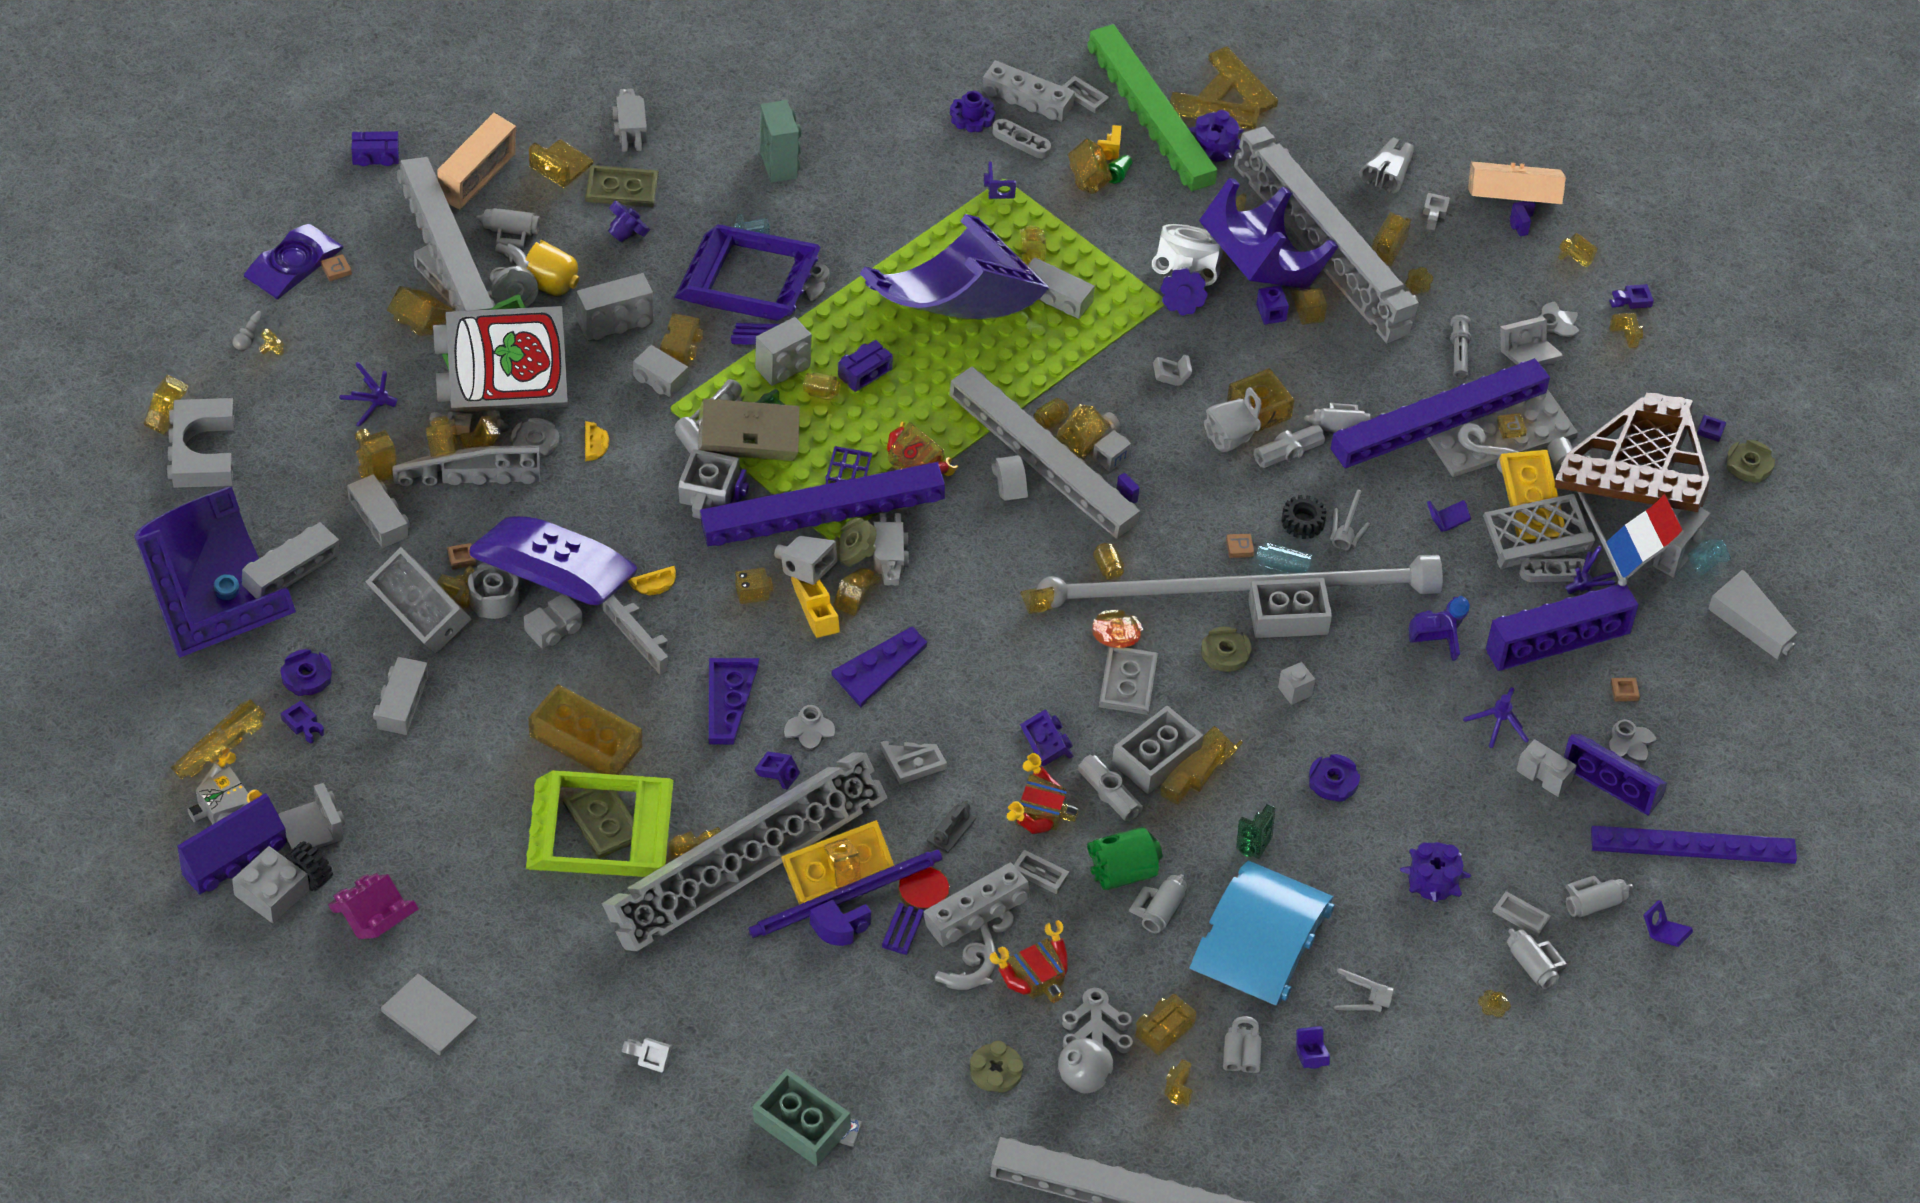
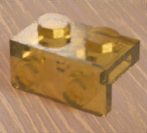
[1055,404,1110,460]

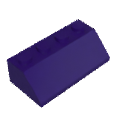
[1564,734,1667,816]
[177,793,287,895]

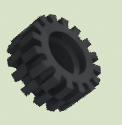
[1281,495,1327,539]
[285,841,333,892]

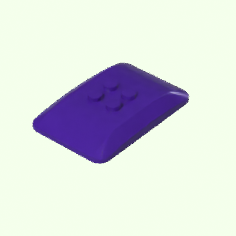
[469,516,637,605]

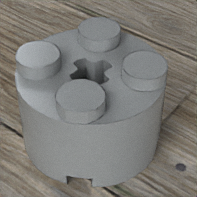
[468,563,519,619]

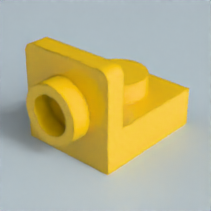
[1096,125,1121,160]

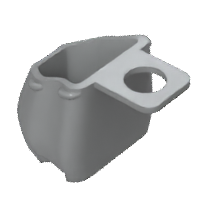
[1204,388,1261,452]

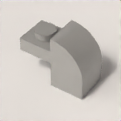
[991,455,1028,501]

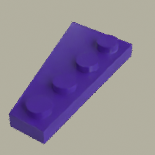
[831,626,927,707]
[709,658,759,745]

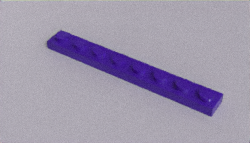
[1591,826,1797,864]

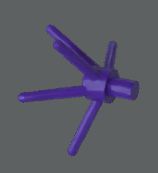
[339,362,397,427]
[1566,546,1617,594]
[1463,687,1529,748]

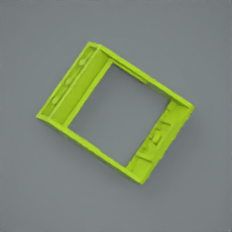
[526,770,673,877]

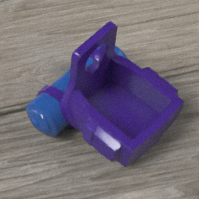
[1408,596,1470,661]

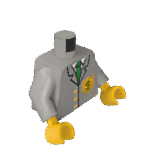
[188,746,262,824]

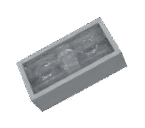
[366,547,471,653]

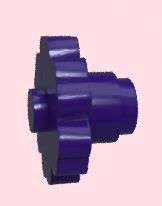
[950,91,995,133]
[608,200,650,242]
[1160,267,1207,315]

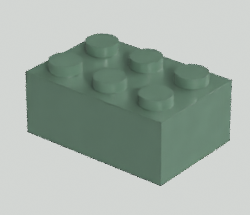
[759,100,802,183]
[752,1069,851,1167]

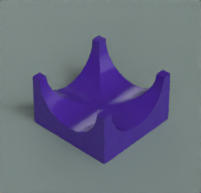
[1199,178,1339,288]

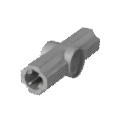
[1253,425,1325,468]
[1078,754,1143,821]

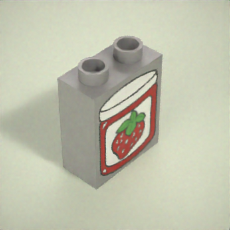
[433,306,568,413]

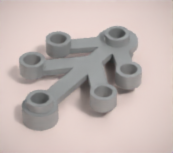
[1062,988,1133,1053]

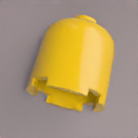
[525,240,580,296]

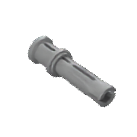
[1450,315,1471,379]

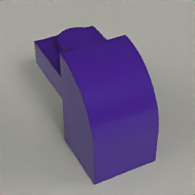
[809,899,871,946]

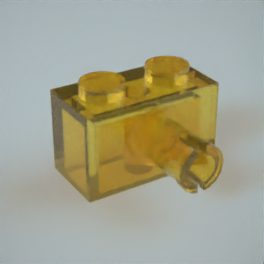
[355,429,396,482]

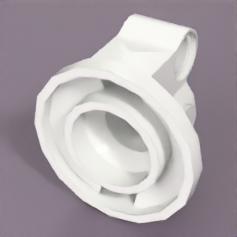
[1152,224,1223,286]

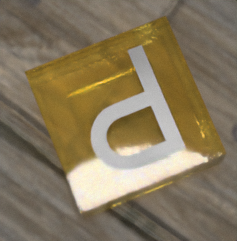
[1497,413,1527,439]

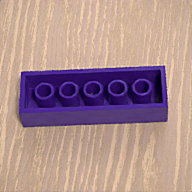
[1486,585,1639,671]

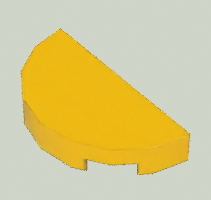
[585,421,609,462]
[628,565,676,595]

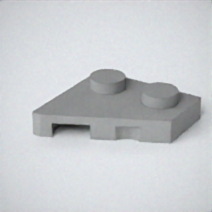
[880,741,947,785]

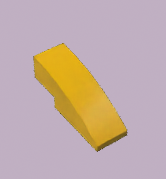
[791,577,840,638]

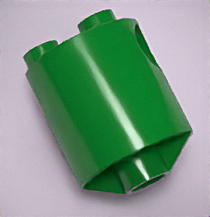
[1087,827,1163,890]

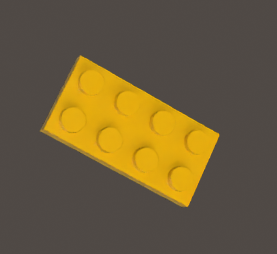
[1499,450,1566,543]
[781,820,894,905]

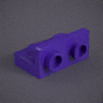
[1020,709,1074,767]

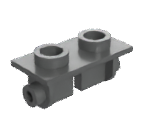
[927,801,976,853]

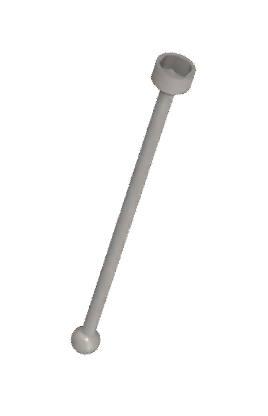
[1036,554,1443,608]

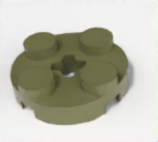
[1726,440,1775,483]
[834,518,876,567]
[1201,627,1251,672]
[970,1041,1024,1093]

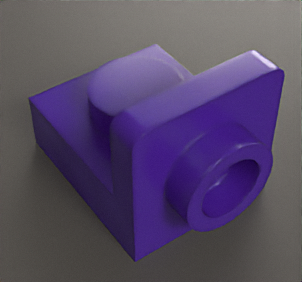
[755,751,800,790]

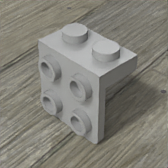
[1500,316,1563,365]
[278,783,345,850]

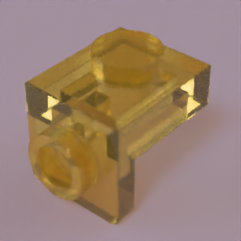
[1609,313,1643,348]
[460,416,499,449]
[1164,1059,1193,1107]

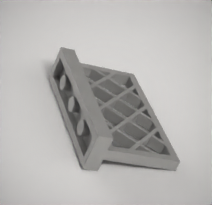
[1483,494,1595,569]

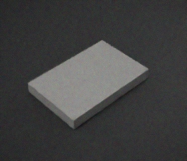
[1099,646,1158,715]
[381,974,477,1056]

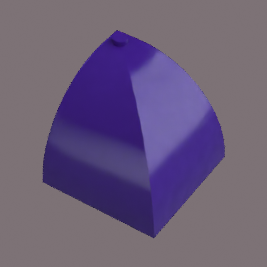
[860,214,1049,319]
[134,486,296,658]

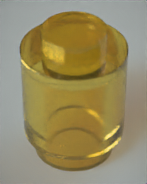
[803,372,840,400]
[1033,398,1069,429]
[1093,543,1124,580]

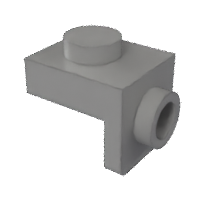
[1153,355,1192,386]

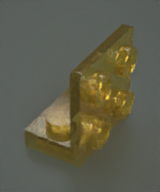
[529,140,593,188]

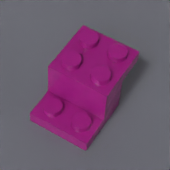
[328,873,419,939]

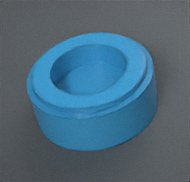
[214,575,239,600]

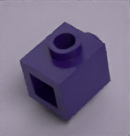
[1256,285,1289,325]

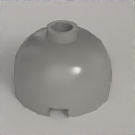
[1058,1038,1113,1094]

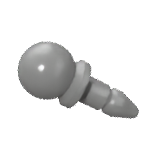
[232,311,261,350]

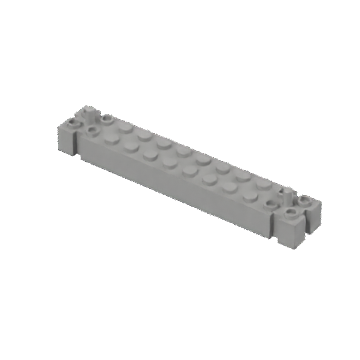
[1234,126,1419,344]
[601,752,888,951]

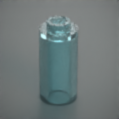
[1256,542,1313,574]

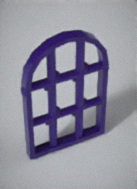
[825,446,872,484]

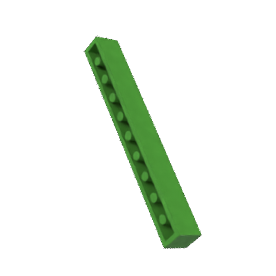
[1087,24,1217,191]

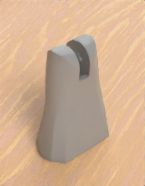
[1359,137,1414,194]

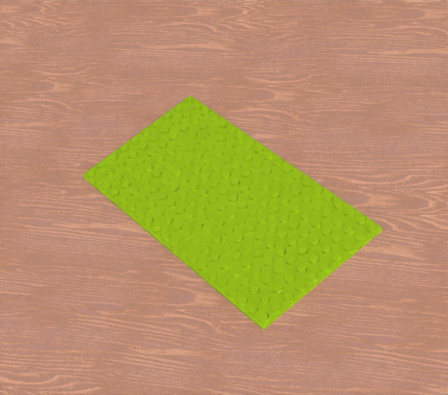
[670,179,1165,540]

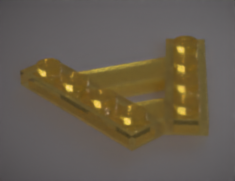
[1170,46,1278,129]
[170,699,266,780]

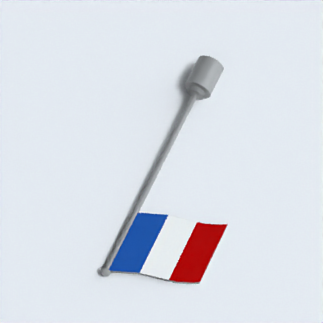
[1547,438,1684,586]

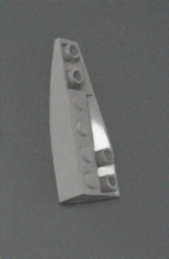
[393,445,540,486]

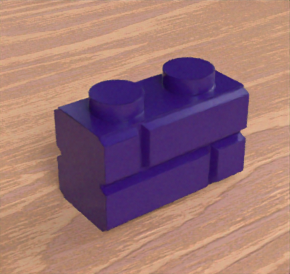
[352,131,399,166]
[838,340,893,392]

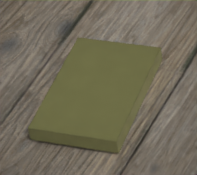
[585,165,659,207]
[563,789,634,859]

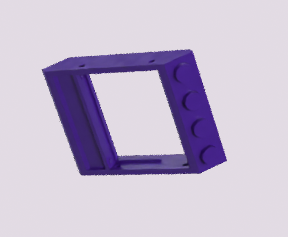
[674,224,821,321]

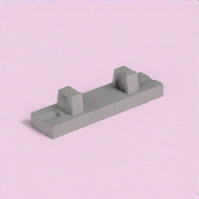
[603,595,668,675]

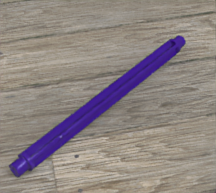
[748,849,942,938]

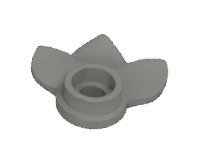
[803,264,830,301]
[1539,302,1579,337]
[784,705,835,750]
[1609,719,1656,762]

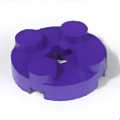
[280,649,332,696]
[1308,754,1360,802]

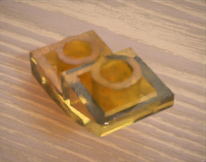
[668,827,721,859]

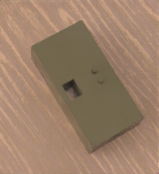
[698,399,800,461]

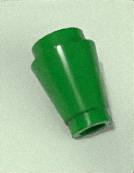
[1104,155,1133,184]

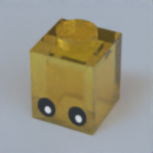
[735,567,773,604]

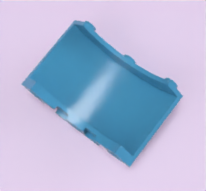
[1189,860,1335,1006]

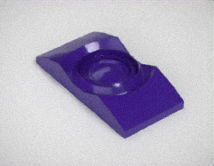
[244,224,343,299]

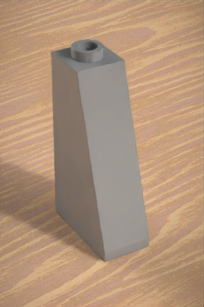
[1708,570,1797,660]

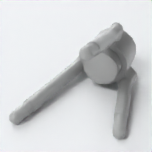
[690,379,742,420]
[1330,489,1370,551]
[1334,968,1393,1012]

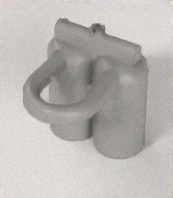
[1223,1016,1262,1073]

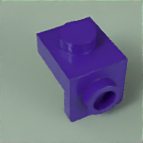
[1510,201,1535,236]
[1296,1026,1330,1069]

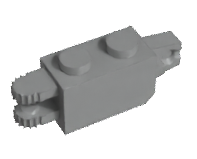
[612,89,647,152]
[873,513,909,586]

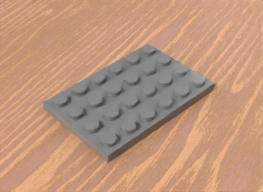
[1427,389,1578,477]

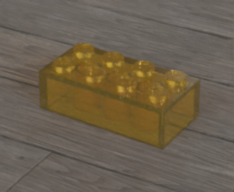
[528,684,642,775]

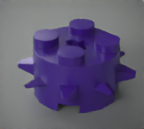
[1188,110,1244,162]
[1400,842,1471,902]

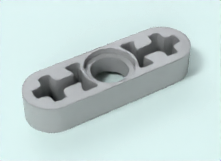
[992,119,1051,158]
[1519,558,1591,582]

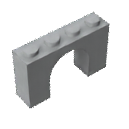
[167,398,235,488]

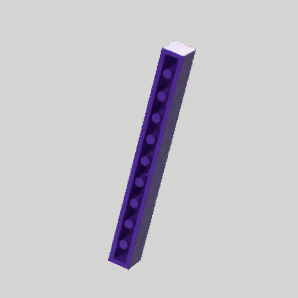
[1330,358,1550,469]
[700,462,945,547]

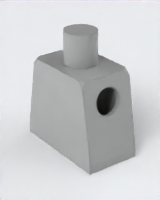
[774,536,838,585]

